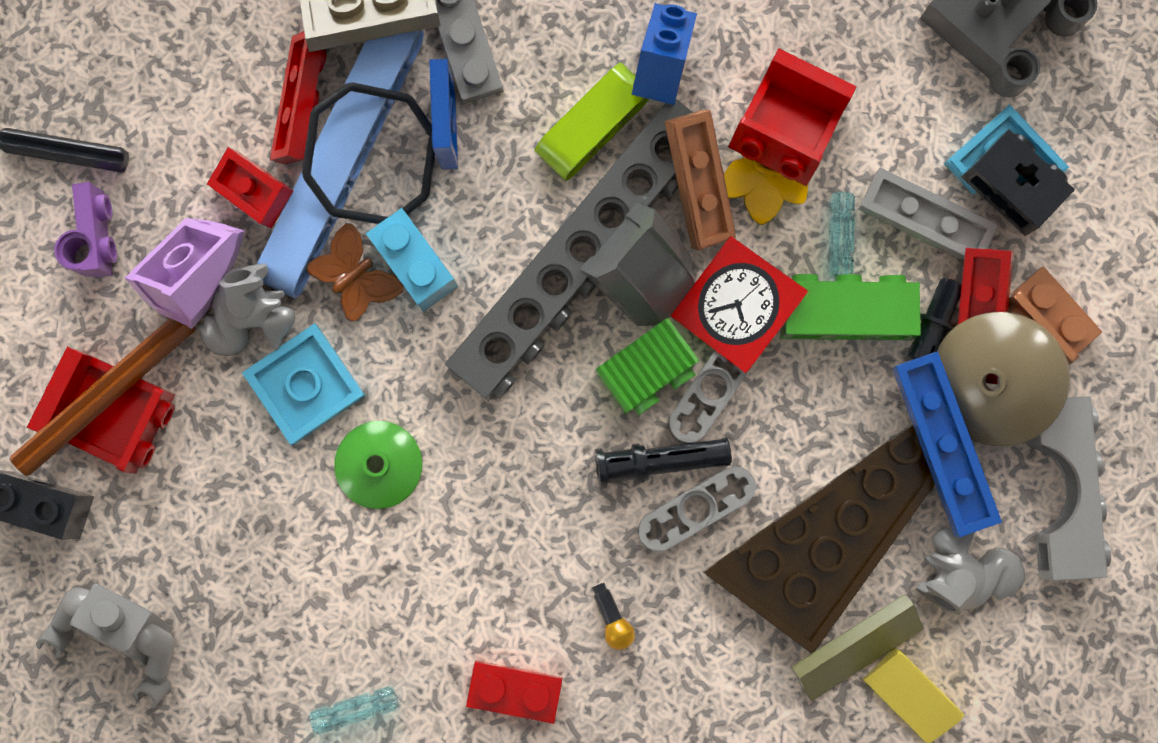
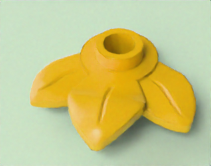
[724,158,808,225]

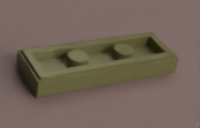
[792,594,924,702]

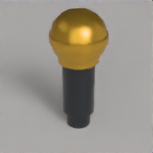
[592,582,635,650]

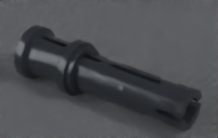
[595,437,732,489]

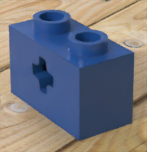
[631,3,697,105]

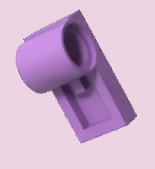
[54,182,117,278]

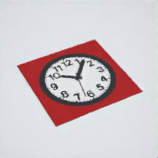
[671,236,809,374]

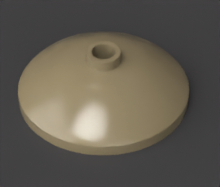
[937,312,1070,446]

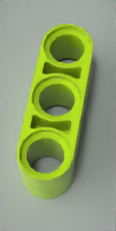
[534,62,649,181]

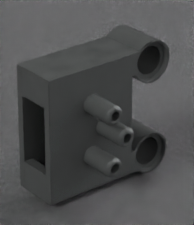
[920,0,1098,98]

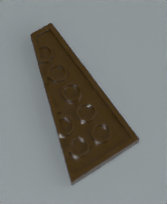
[702,424,935,654]

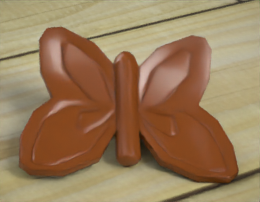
[306,223,404,322]

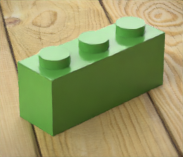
[780,274,921,341]

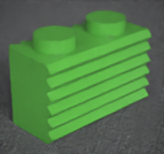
[595,318,699,416]

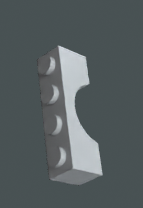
[1027,396,1111,581]

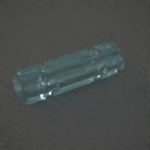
[828,192,855,277]
[310,686,399,735]

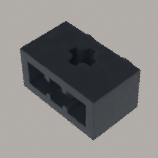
[961,129,1075,236]
[0,470,94,540]

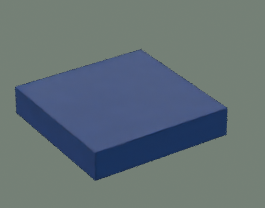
[429,59,459,170]

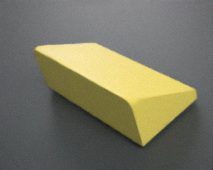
[862,648,965,743]

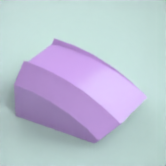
[125,218,245,329]

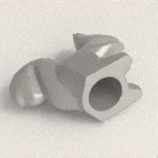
[199,263,295,356]
[916,529,1025,615]

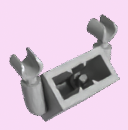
[36,583,174,708]

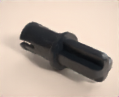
[906,278,962,359]

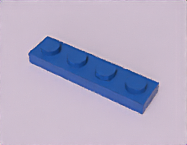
[892,351,1002,538]

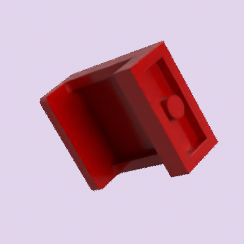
[728,48,857,187]
[26,346,176,474]

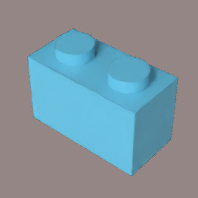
[365,208,458,312]

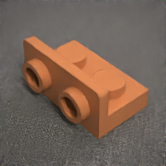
[1008,266,1102,365]

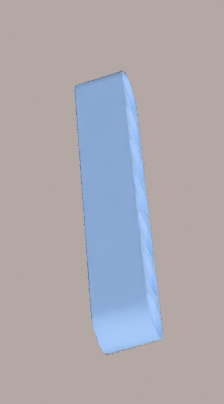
[257,30,424,298]

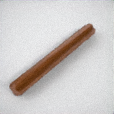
[10,318,196,476]

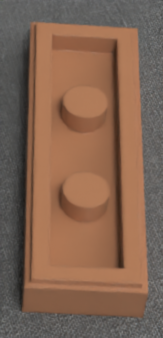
[664,109,736,251]

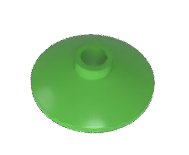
[334,421,422,509]

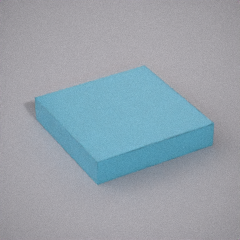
[242,323,366,446]

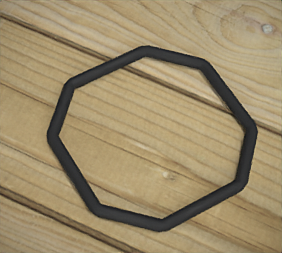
[302,82,435,224]

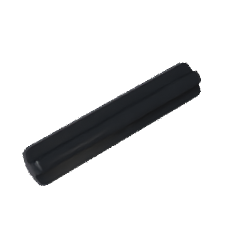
[0,128,129,173]

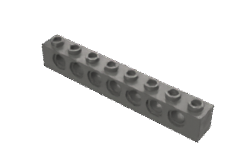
[445,99,692,401]

